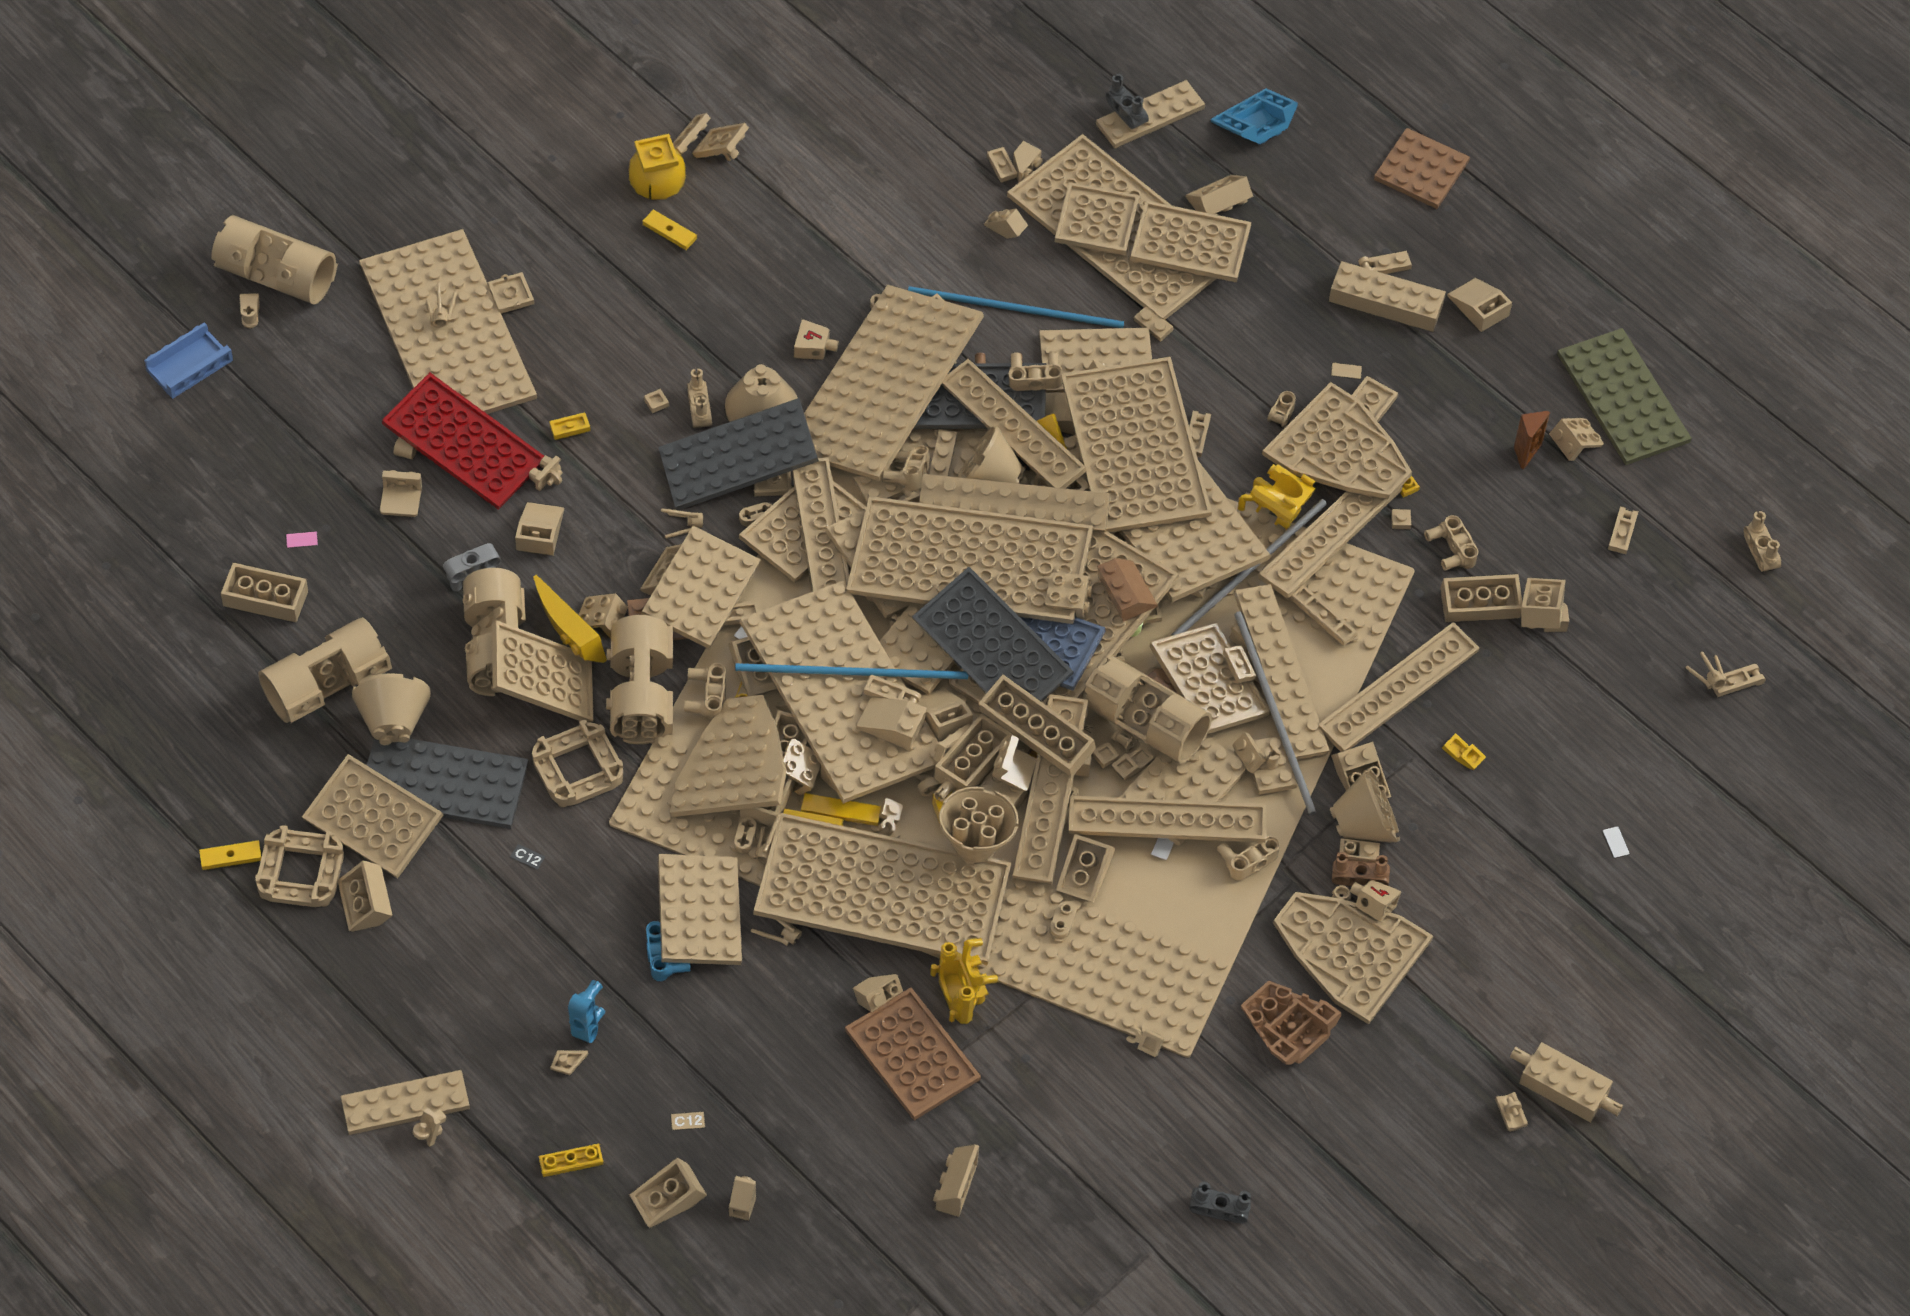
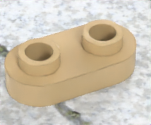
[1050,901,1076,939]

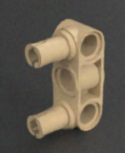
[1008,350,1063,391]
[687,368,712,428]
[883,446,930,491]
[1743,511,1781,572]
[1424,515,1478,571]
[684,663,726,720]
[1217,835,1280,880]

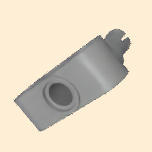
[443,543,501,591]

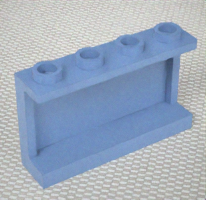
[144,323,233,399]

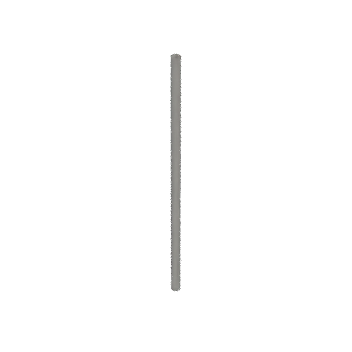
[1171,499,1327,636]
[1234,611,1316,815]

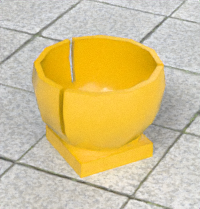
[629,134,686,200]

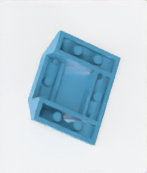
[1210,88,1298,144]

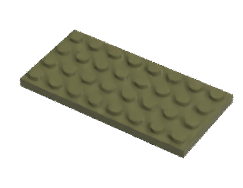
[1557,328,1692,465]

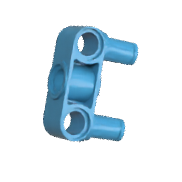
[646,921,690,981]
[568,980,605,1043]

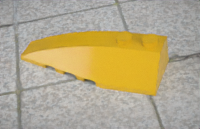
[533,575,607,663]

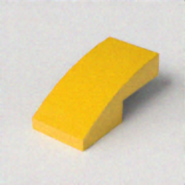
[1442,733,1486,770]

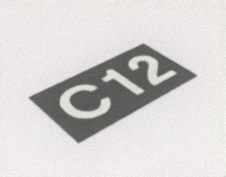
[510,844,546,870]

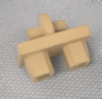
[529,455,563,491]
[1495,1092,1528,1132]
[413,1108,446,1147]

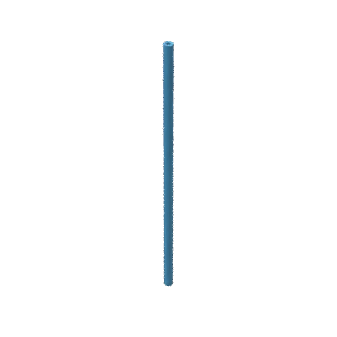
[908,286,1124,328]
[735,663,968,679]

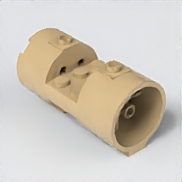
[212,215,338,304]
[463,568,526,696]
[606,615,673,744]
[258,617,392,723]
[1084,656,1212,764]

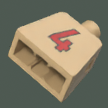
[794,320,839,360]
[1350,880,1401,922]

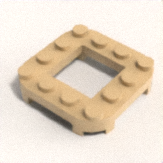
[532,720,623,807]
[255,826,344,907]

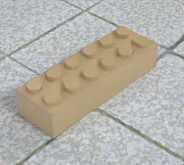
[1329,261,1446,332]
[978,675,1096,778]
[740,710,810,826]

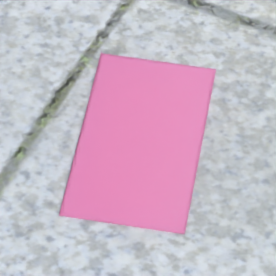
[286,532,318,548]

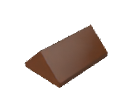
[1514,411,1550,469]

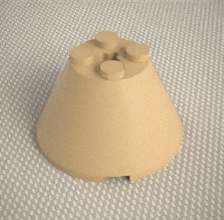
[725,364,798,422]
[957,426,1025,484]
[352,674,431,745]
[1330,769,1400,843]
[939,787,1019,864]

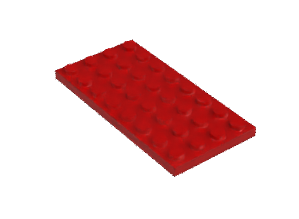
[382,372,544,510]

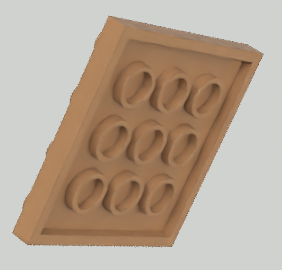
[1374,128,1470,209]

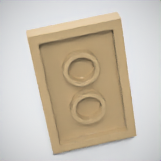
[693,123,749,161]
[1252,736,1297,795]

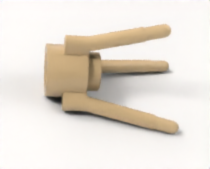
[426,283,457,327]
[661,509,703,539]
[1686,652,1727,690]
[755,814,780,864]
[751,920,802,946]

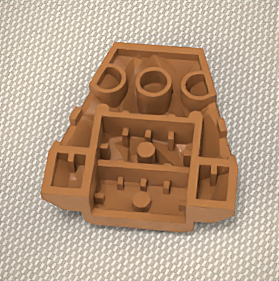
[1241,981,1341,1065]

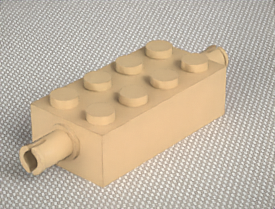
[934,714,1013,801]
[1510,1042,1623,1123]

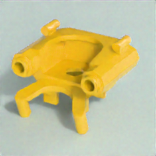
[1237,464,1315,529]
[931,938,998,1024]

